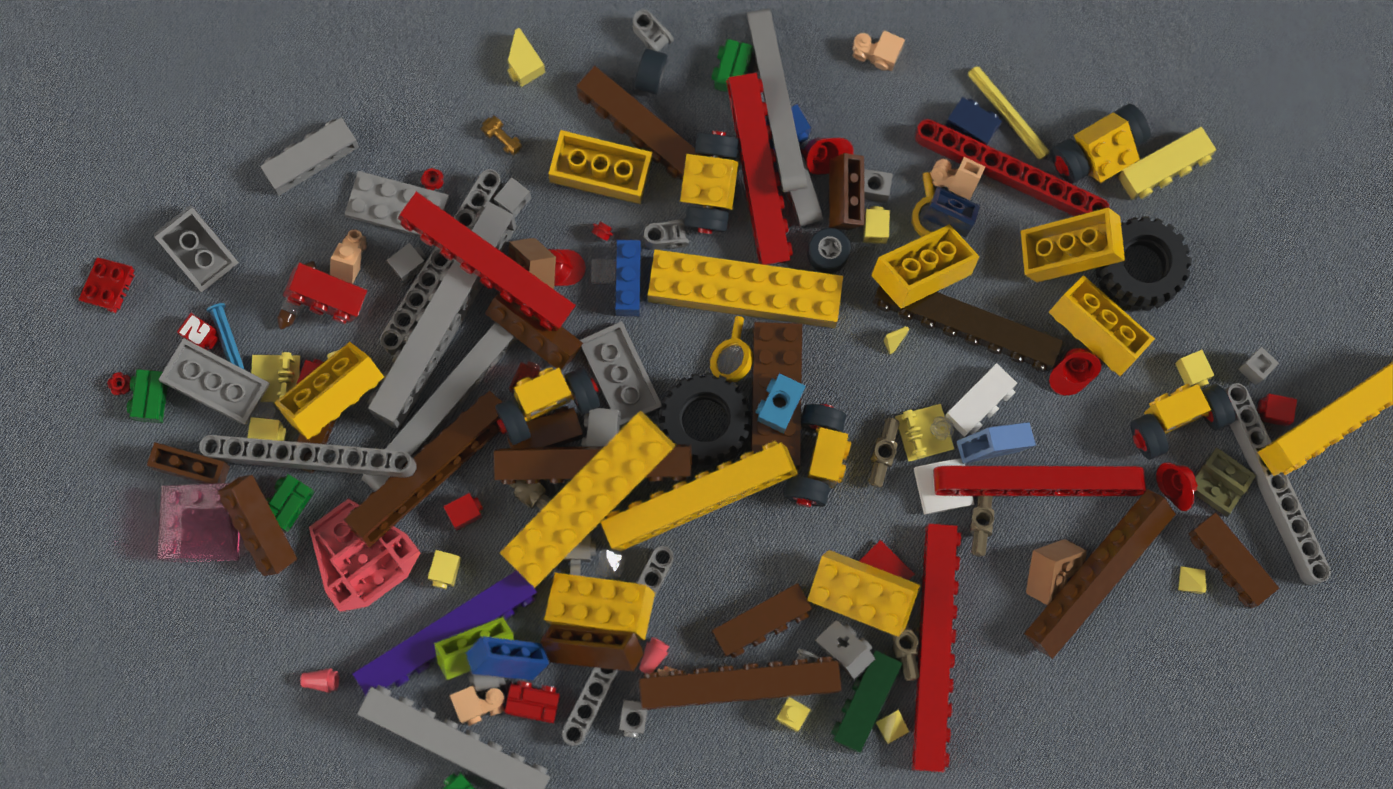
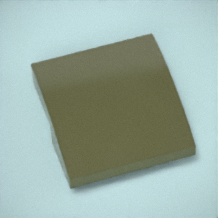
[1194,447,1256,517]

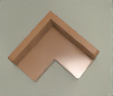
[508,238,556,289]
[1026,539,1087,605]

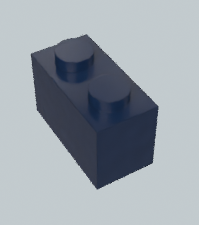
[945,96,1002,145]

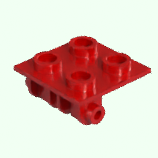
[78,257,135,314]
[859,540,915,581]

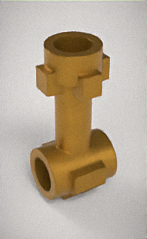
[480,116,522,155]

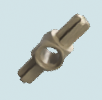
[869,418,900,488]
[508,480,551,510]
[970,496,995,557]
[892,622,919,681]

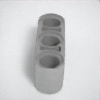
[787,157,822,227]

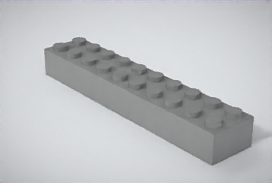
[368,201,516,431]

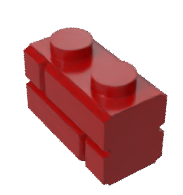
[505,681,560,724]

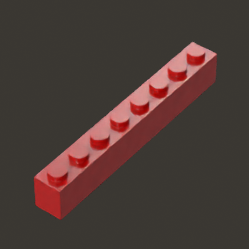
[726,73,793,265]
[397,191,576,331]

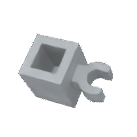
[562,535,596,576]

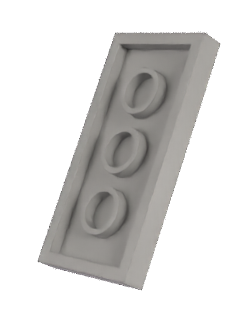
[344,171,449,237]
[580,321,661,427]
[159,338,270,426]

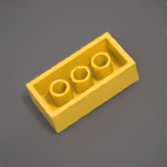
[548,130,652,204]
[1021,208,1125,282]
[871,224,980,309]
[1048,275,1155,376]
[274,342,384,439]
[807,550,920,637]
[544,573,655,640]

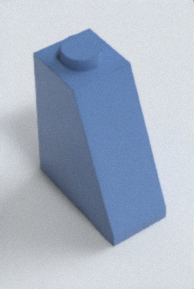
[957,422,1036,464]

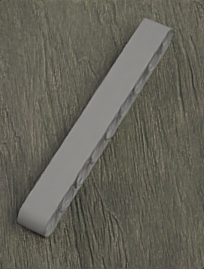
[747,8,807,193]
[380,169,502,355]
[361,322,517,492]
[1225,383,1331,586]
[199,435,416,478]
[562,546,674,746]

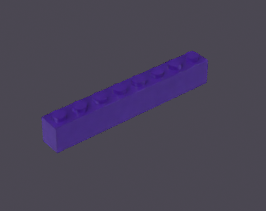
[353,570,538,696]

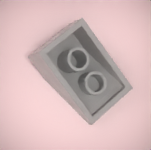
[154,205,239,292]

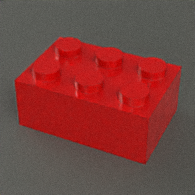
[283,263,368,324]

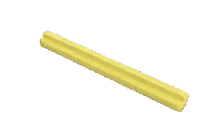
[968,66,1049,159]

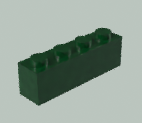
[830,650,902,754]

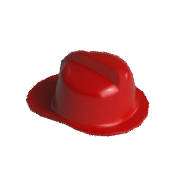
[801,137,854,175]
[548,249,586,286]
[1049,347,1101,396]
[1156,462,1198,511]

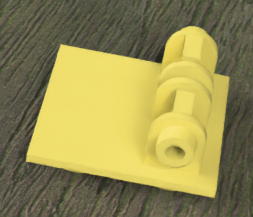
[251,352,301,403]
[895,404,954,462]

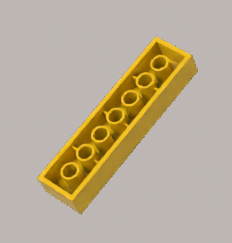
[648,249,843,328]
[1257,362,1393,476]
[500,410,676,588]
[601,441,798,551]

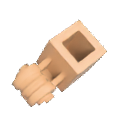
[853,30,905,71]
[931,157,985,200]
[330,230,367,284]
[450,686,505,726]

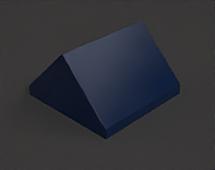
[923,186,980,237]

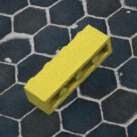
[1118,126,1216,200]

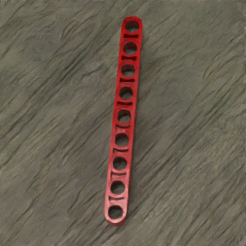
[915,119,1110,216]
[933,466,1146,496]

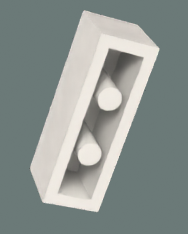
[945,363,1017,437]

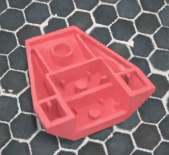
[309,498,420,612]

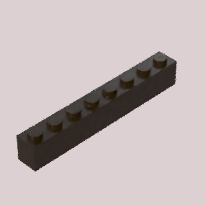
[872,285,1063,372]

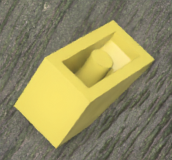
[507,28,545,87]

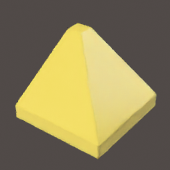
[884,326,909,354]
[1178,566,1206,594]
[875,710,909,744]

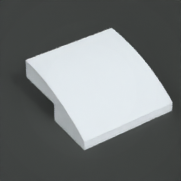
[913,458,975,515]

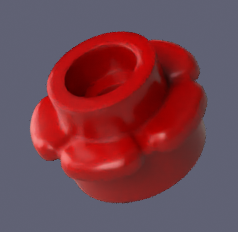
[421,168,444,191]
[591,221,613,241]
[107,372,131,396]

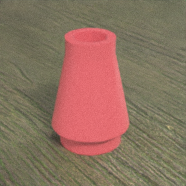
[638,637,669,673]
[301,668,339,693]

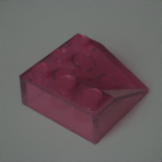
[157,483,240,562]

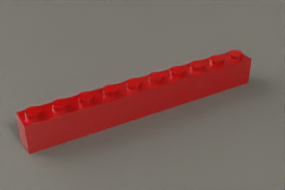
[912,523,961,773]

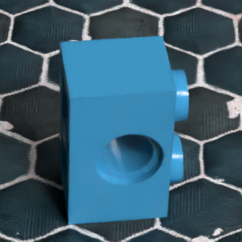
[756,373,806,433]

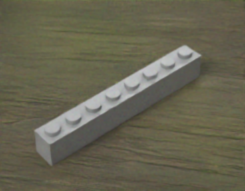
[357,685,550,789]

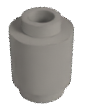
[469,672,506,692]

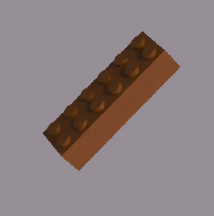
[751,322,802,470]

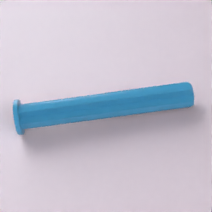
[206,303,245,370]

